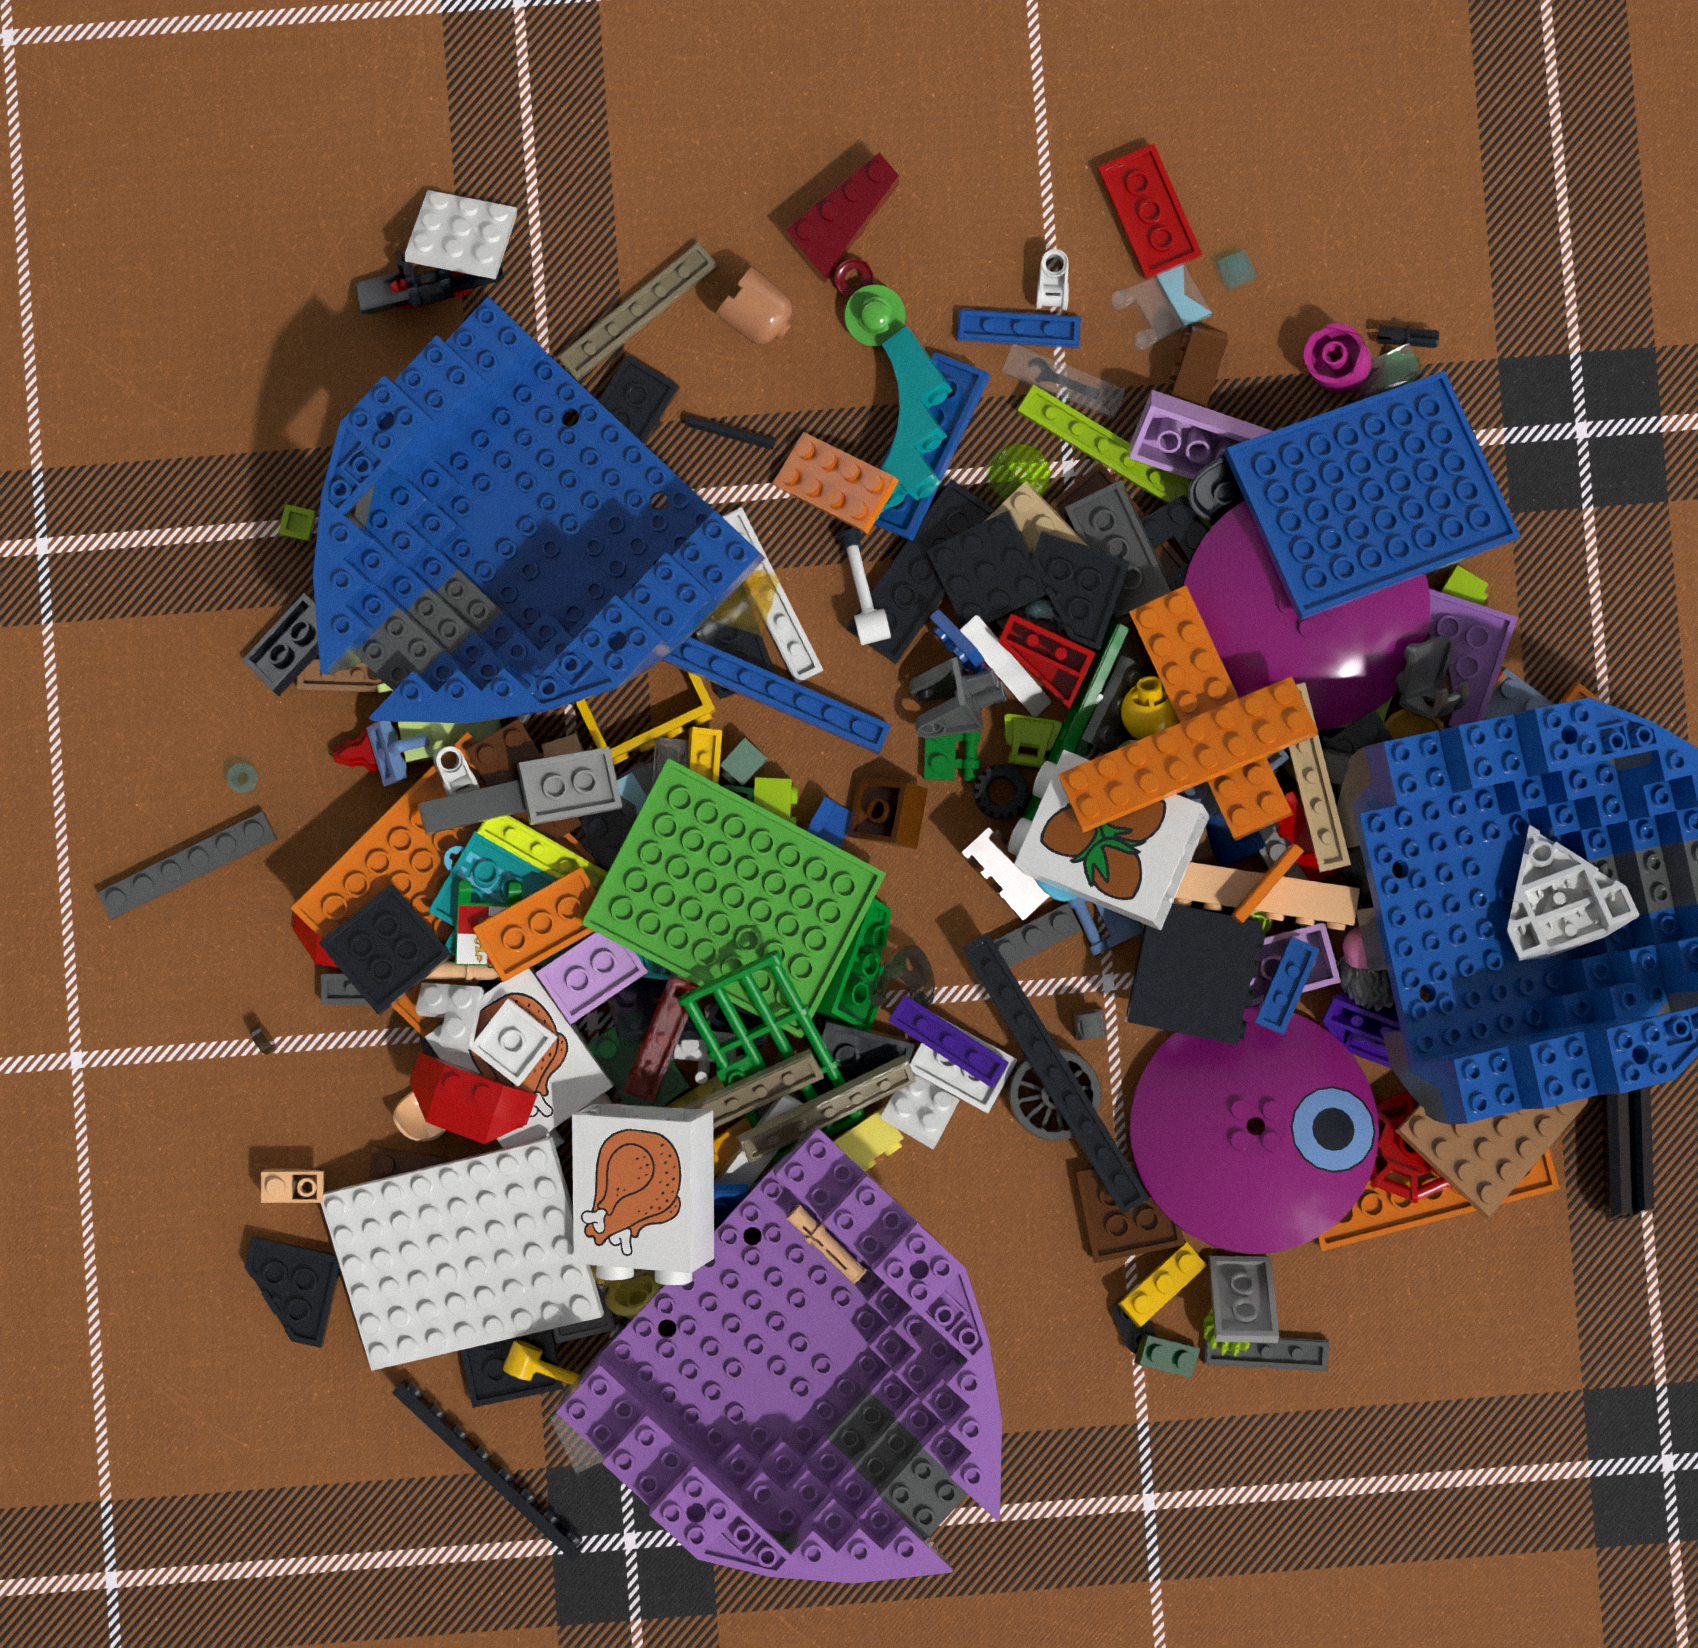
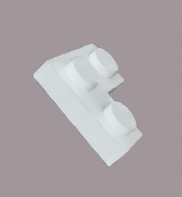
[416,982,484,1049]

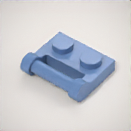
[1067,897,1143,956]

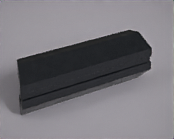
[1601,1086,1654,1223]

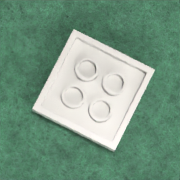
[405,190,517,279]

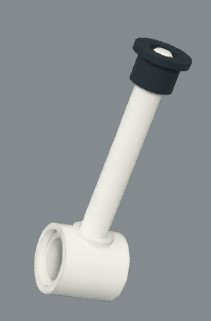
[837,529,891,645]

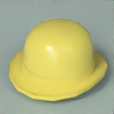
[605,1272,663,1320]

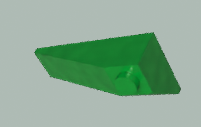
[815,898,891,1030]

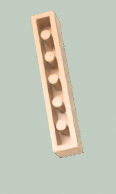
[1173,862,1360,931]

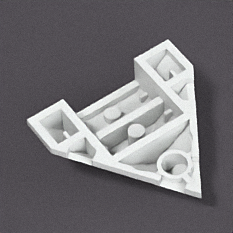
[1507,825,1639,960]

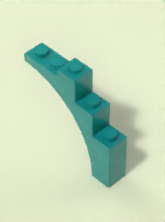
[876,326,953,521]

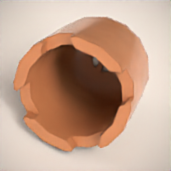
[716,267,793,345]

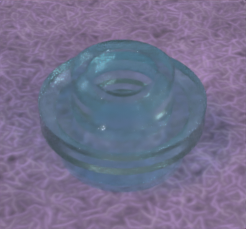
[227,763,258,793]

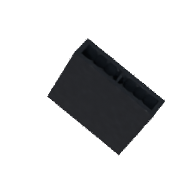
[1124,904,1266,1045]

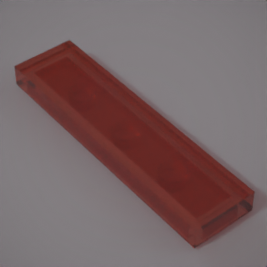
[622,975,699,1102]

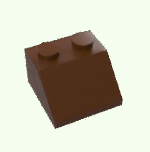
[847,777,928,849]

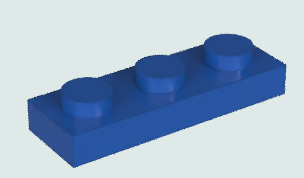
[1254,936,1320,1035]

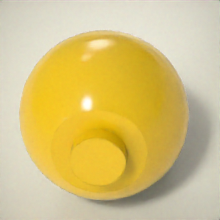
[1121,676,1180,740]

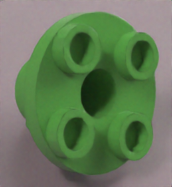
[844,285,906,346]

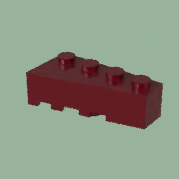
[785,152,899,284]

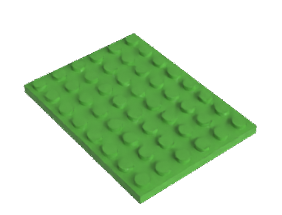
[581,758,886,1038]

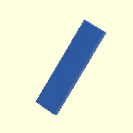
[957,309,1081,349]

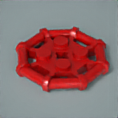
[1370,1089,1453,1203]

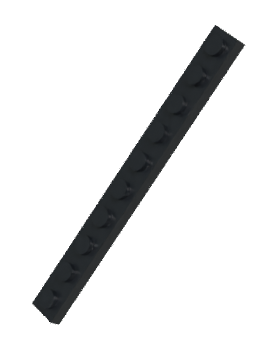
[961,932,1149,1215]

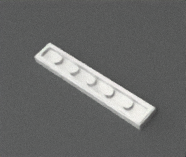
[722,507,824,684]

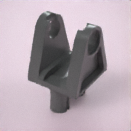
[908,657,1008,738]

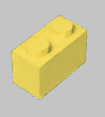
[832,1106,904,1171]

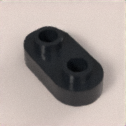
[1112,1295,1156,1354]

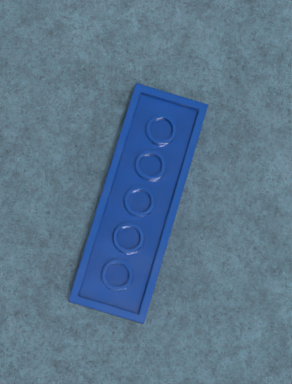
[873,352,990,541]

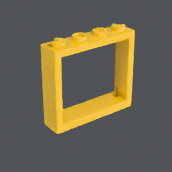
[576,672,716,766]

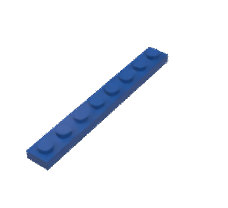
[661,637,891,754]

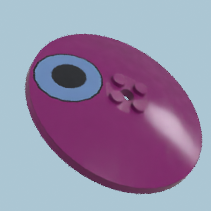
[1130,1006,1379,1254]

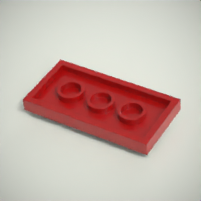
[1097,143,1203,281]

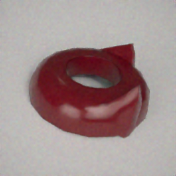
[835,259,874,298]

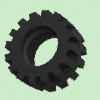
[973,764,1029,819]

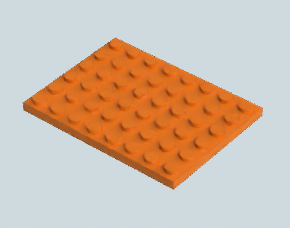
[290,732,597,1038]

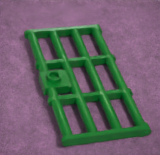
[677,950,867,1163]

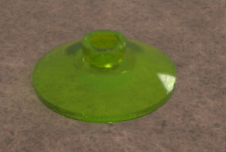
[989,444,1050,501]

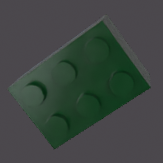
[587,1026,693,1107]

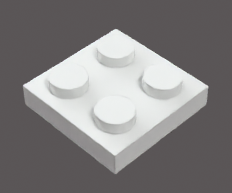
[471,998,558,1087]
[880,1073,960,1149]

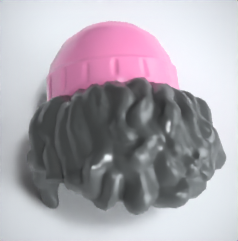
[1339,925,1395,1011]

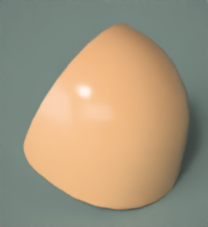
[393,1091,446,1142]

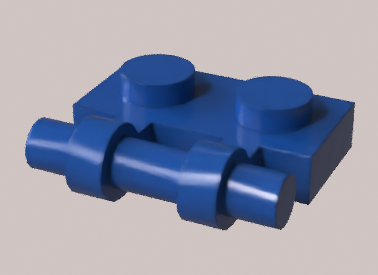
[930,609,987,674]

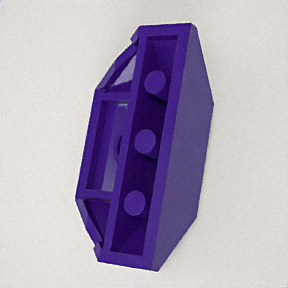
[1322,993,1400,1068]

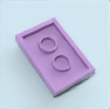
[535,932,648,1025]

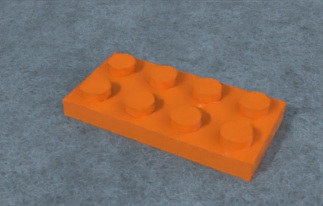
[772,432,899,534]
[471,866,596,983]

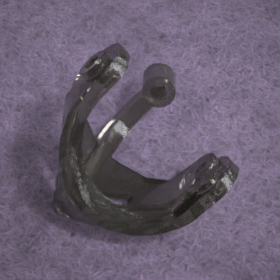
[870,945,935,1008]

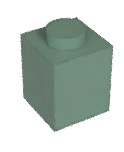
[720,738,768,787]

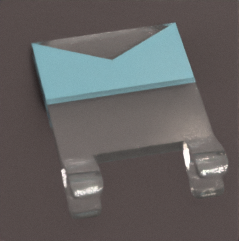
[1111,265,1212,351]

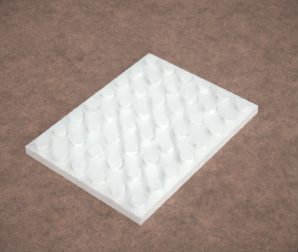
[321,1137,604,1371]

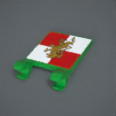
[455,880,522,966]

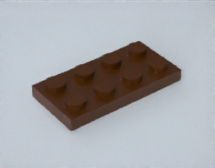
[465,718,582,841]

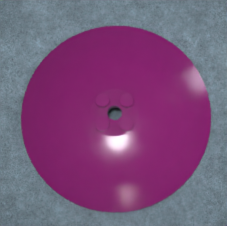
[1183,500,1430,731]

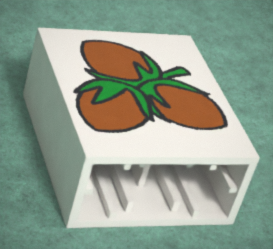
[1008,750,1210,930]

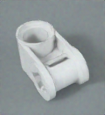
[1036,249,1069,310]
[433,745,480,796]

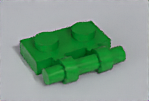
[924,732,981,782]

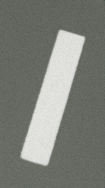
[960,615,1051,717]

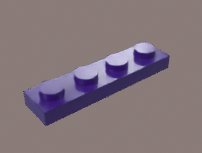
[888,995,1009,1088]

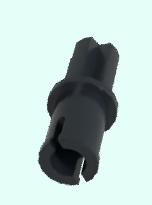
[1377,324,1439,349]

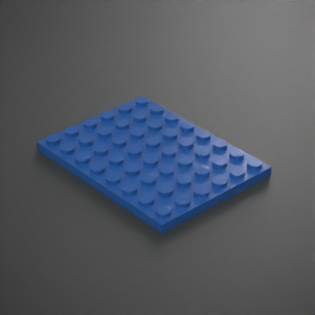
[1224,371,1521,621]

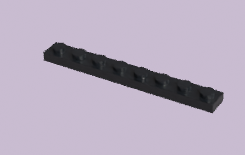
[392,1379,584,1562]

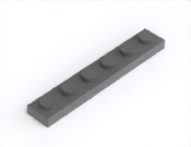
[97,811,277,920]

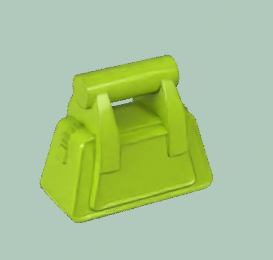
[1003,713,1062,769]

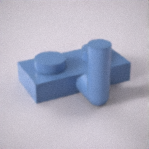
[366,721,430,786]

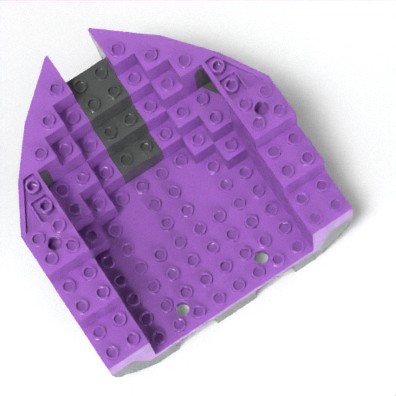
[556,1126,1002,1583]

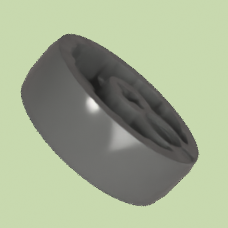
[1008,1048,1101,1141]

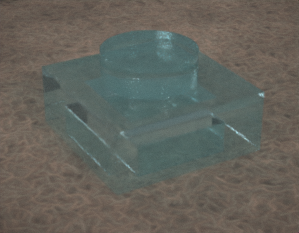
[1216,249,1257,291]

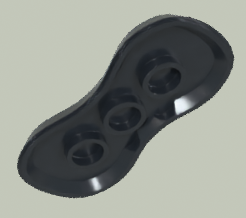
[1188,457,1245,526]

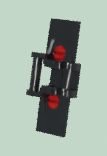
[356,251,504,314]

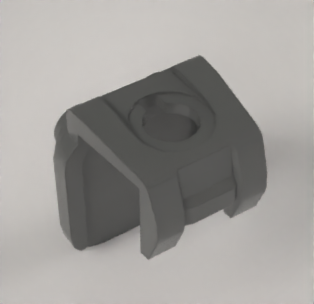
[1395,636,1469,720]

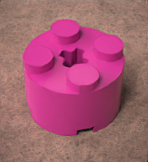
[1304,323,1371,393]

